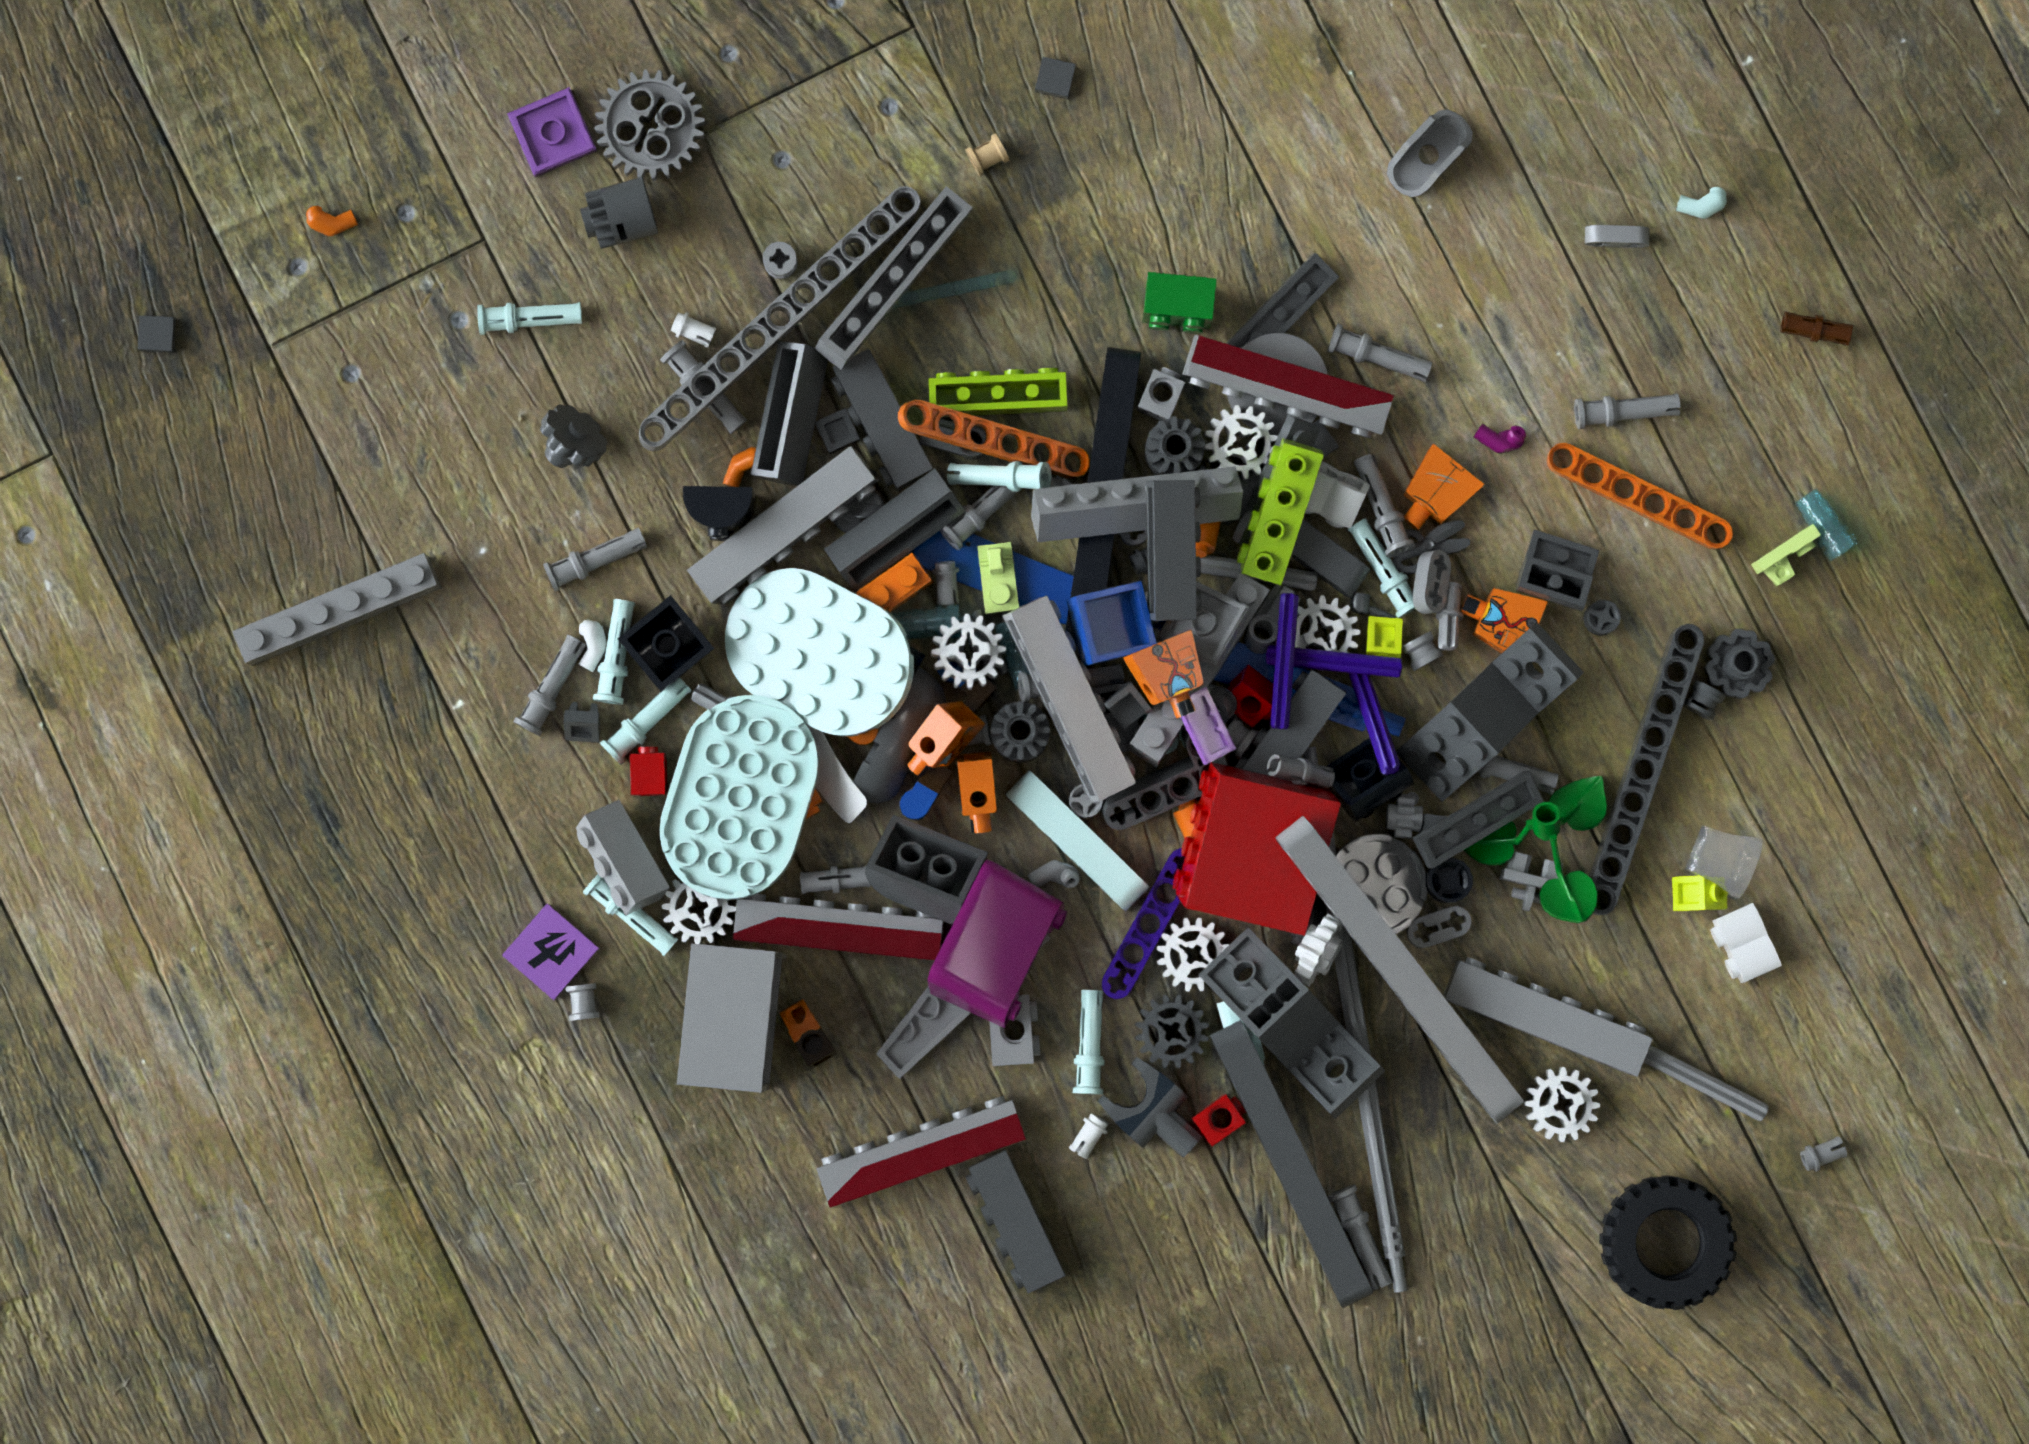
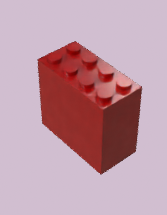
[1173,762,1341,936]

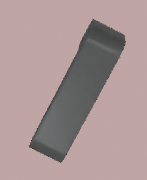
[1101,726,1228,830]

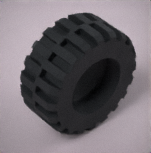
[1599,1176,1737,1310]

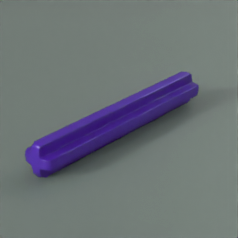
[1270,593,1299,730]
[1266,645,1402,678]
[1348,673,1400,775]

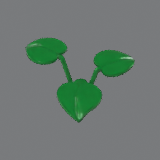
[1464,776,1607,923]

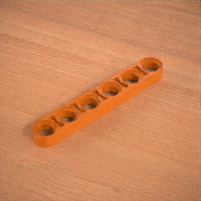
[898,399,1090,479]
[1546,443,1733,550]

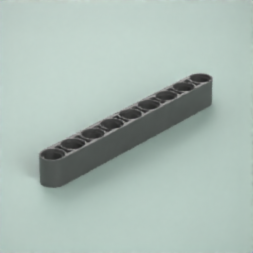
[1589,624,1704,916]
[1210,1020,1373,1308]

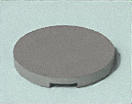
[1227,333,1328,436]
[1335,834,1428,934]

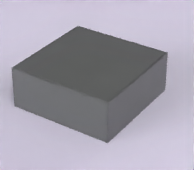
[1035,57,1076,99]
[138,316,176,353]
[815,408,860,454]

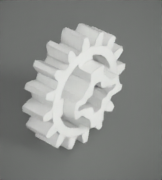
[1204,405,1278,480]
[1295,595,1360,671]
[931,614,1006,690]
[662,880,736,944]
[1295,913,1342,987]
[1156,917,1229,992]
[1524,1067,1600,1142]

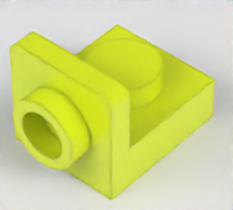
[1366,616,1403,658]
[1672,875,1728,911]

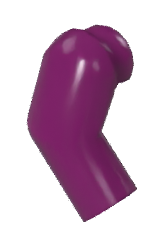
[1473,423,1526,454]

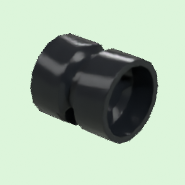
[1425,858,1473,903]

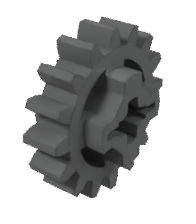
[1135,994,1209,1069]

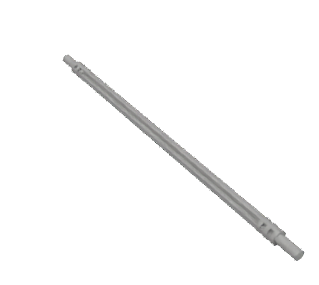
[1303,747,1408,1293]

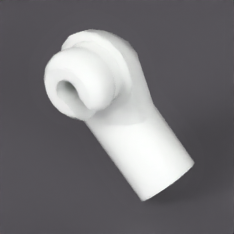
[578,619,607,672]

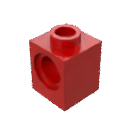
[1226,664,1273,728]
[630,747,668,797]
[1191,1094,1246,1146]

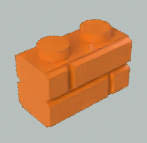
[856,553,934,613]

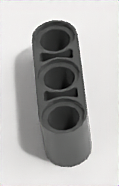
[1291,520,1371,598]

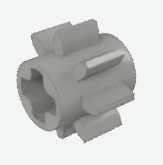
[1386,797,1423,839]

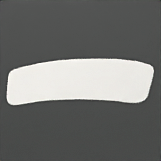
[806,724,867,823]

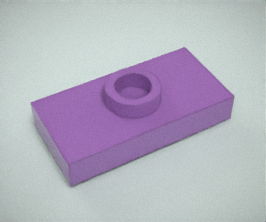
[1181,687,1237,765]

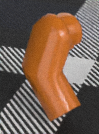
[306,206,358,236]
[722,447,756,487]

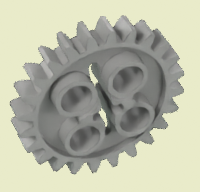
[594,69,706,181]

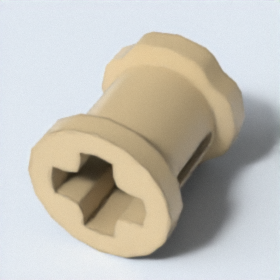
[965,133,1009,176]

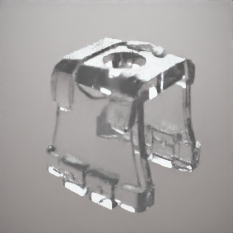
[1683,826,1763,901]

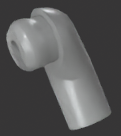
[1027,860,1080,888]

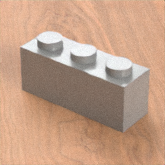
[576,800,670,915]

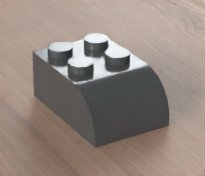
[865,815,988,925]

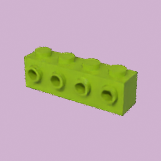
[929,368,1067,417]
[1237,438,1324,585]

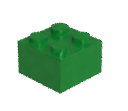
[1142,272,1217,334]

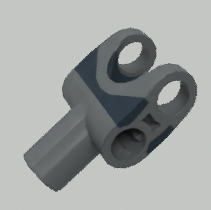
[1097,1057,1203,1158]

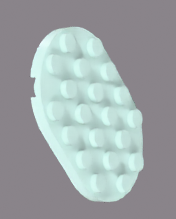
[725,568,914,736]
[660,695,819,900]

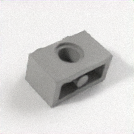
[989,994,1040,1066]

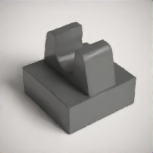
[563,702,601,743]

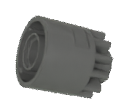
[580,177,658,249]
[1144,416,1205,475]
[991,701,1050,763]

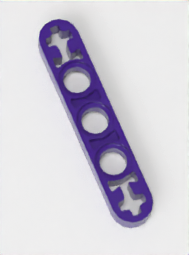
[1101,848,1182,999]

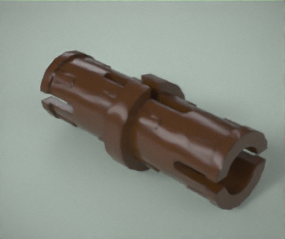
[1780,311,1853,346]

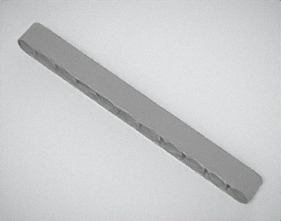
[639,186,920,452]
[1275,816,1524,1124]

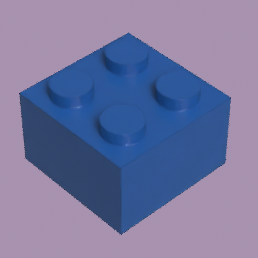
[1066,581,1157,666]

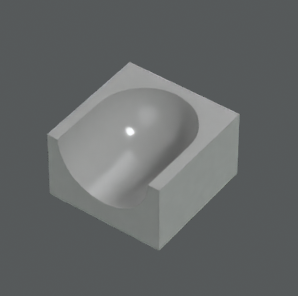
[677,943,783,1093]

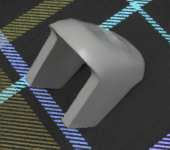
[1387,109,1473,197]

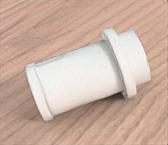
[670,312,716,348]
[1069,1113,1109,1159]

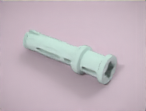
[477,302,582,335]
[947,461,1051,492]
[1348,518,1416,618]
[593,599,635,705]
[600,678,692,765]
[583,874,678,956]
[1072,990,1105,1095]

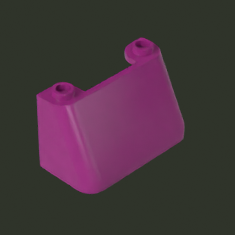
[927,859,1067,1028]

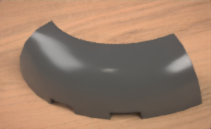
[853,667,946,803]

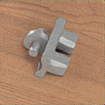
[1499,852,1563,912]

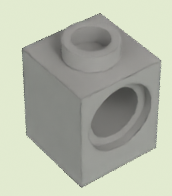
[1137,367,1185,421]

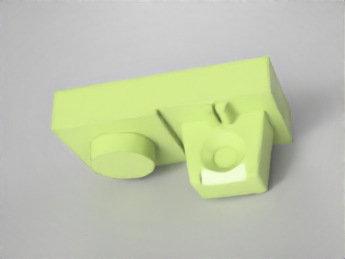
[1751,524,1821,586]
[977,542,1019,615]

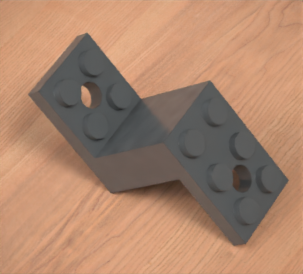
[1396,622,1584,802]
[1198,927,1385,1119]

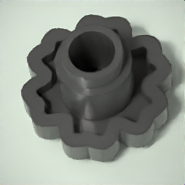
[540,404,607,468]
[1704,629,1775,699]

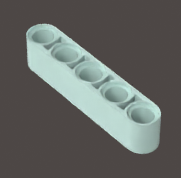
[1005,770,1149,912]

